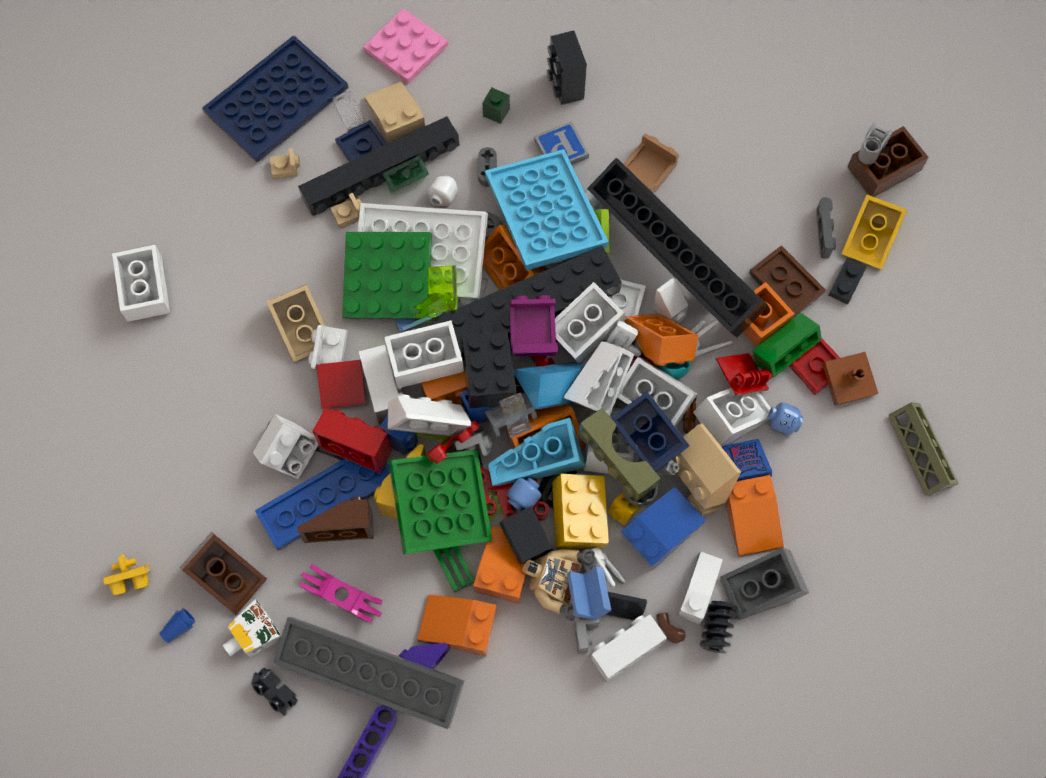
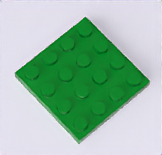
[342,232,432,320]
[389,450,492,555]

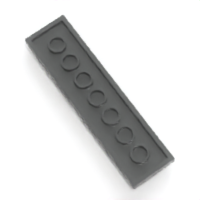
[273,617,464,729]

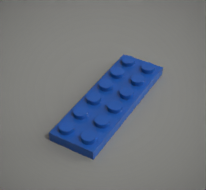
[255,459,390,550]

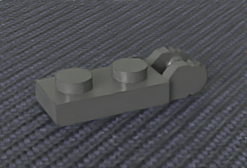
[816,197,836,258]

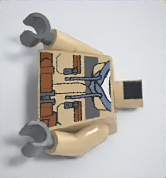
[523,549,595,621]

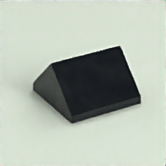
[499,506,553,564]

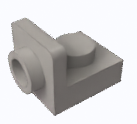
[574,617,600,653]

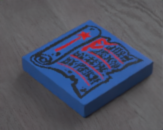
[722,439,772,481]

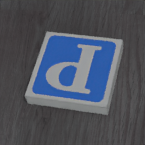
[534,121,589,164]

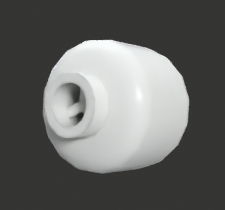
[427,176,458,207]

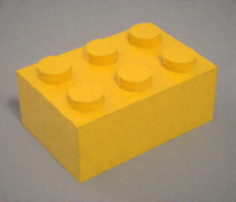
[552,474,609,550]

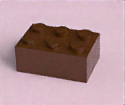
[847,126,929,197]

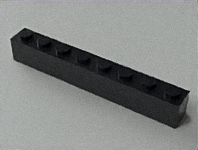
[298,116,460,216]

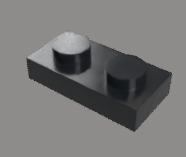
[828,258,867,305]

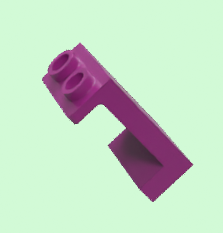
[509,295,558,357]

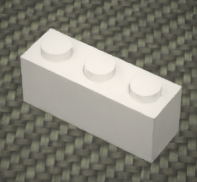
[591,615,667,682]

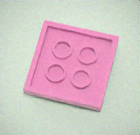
[363,8,448,84]

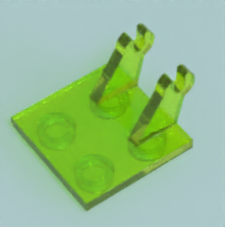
[413,265,458,318]

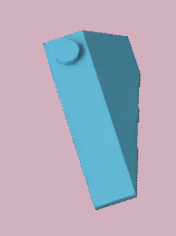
[488,418,586,486]

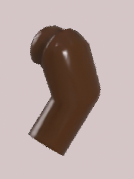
[656,613,686,643]

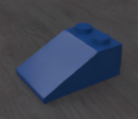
[621,487,706,568]

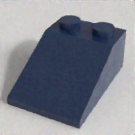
[611,391,690,472]

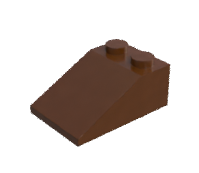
[297,497,373,543]
[180,532,267,615]

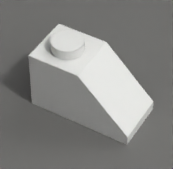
[653,277,688,323]

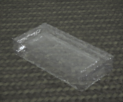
[332,91,366,132]
[499,393,531,437]

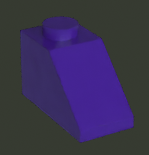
[399,643,450,669]

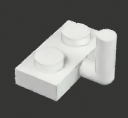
[604,320,642,357]

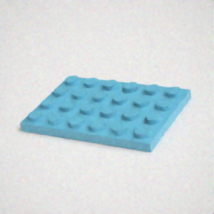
[485,149,609,271]

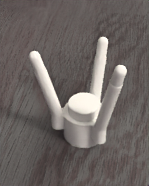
[691,319,733,357]
[583,547,626,587]

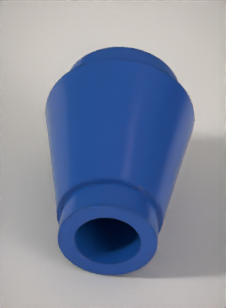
[159,608,196,643]

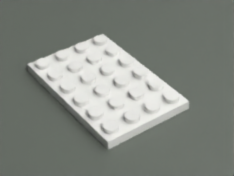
[358,203,488,299]

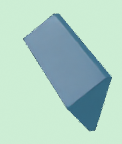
[513,362,585,410]

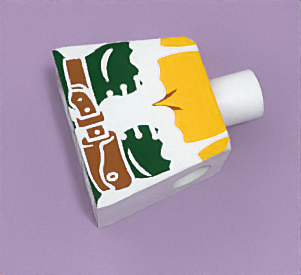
[223,599,282,657]

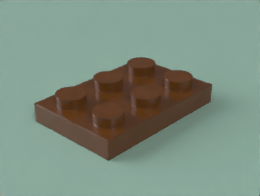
[749,245,826,318]

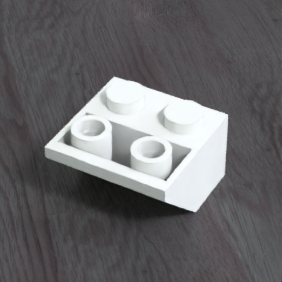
[253,414,318,479]

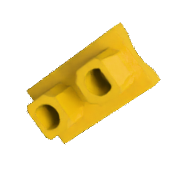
[103,554,150,596]

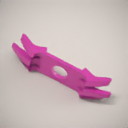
[299,564,383,623]

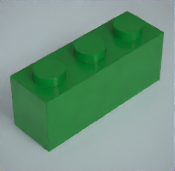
[753,313,822,378]

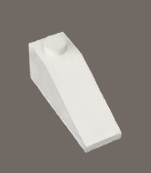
[678,552,723,625]

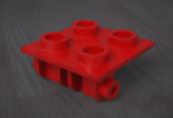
[716,353,772,396]

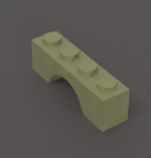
[579,408,661,501]

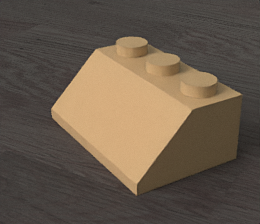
[672,423,741,509]

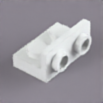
[309,325,348,370]

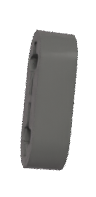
[478,147,497,187]

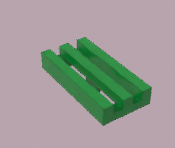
[434,547,475,593]

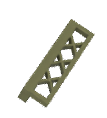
[888,402,959,495]

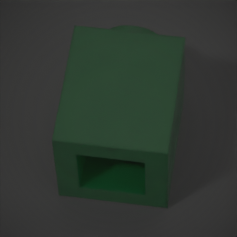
[482,87,510,124]

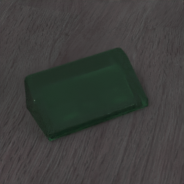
[382,156,429,194]

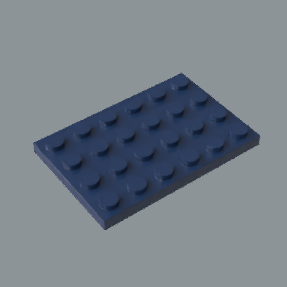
[202,35,349,162]

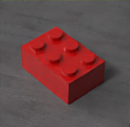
[312,408,392,474]

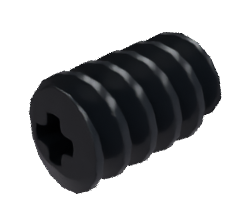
[700,601,738,654]

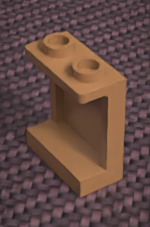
[624,134,679,193]

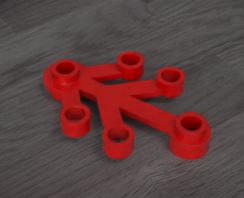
[426,420,480,464]
[480,468,550,521]

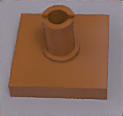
[822,352,879,406]

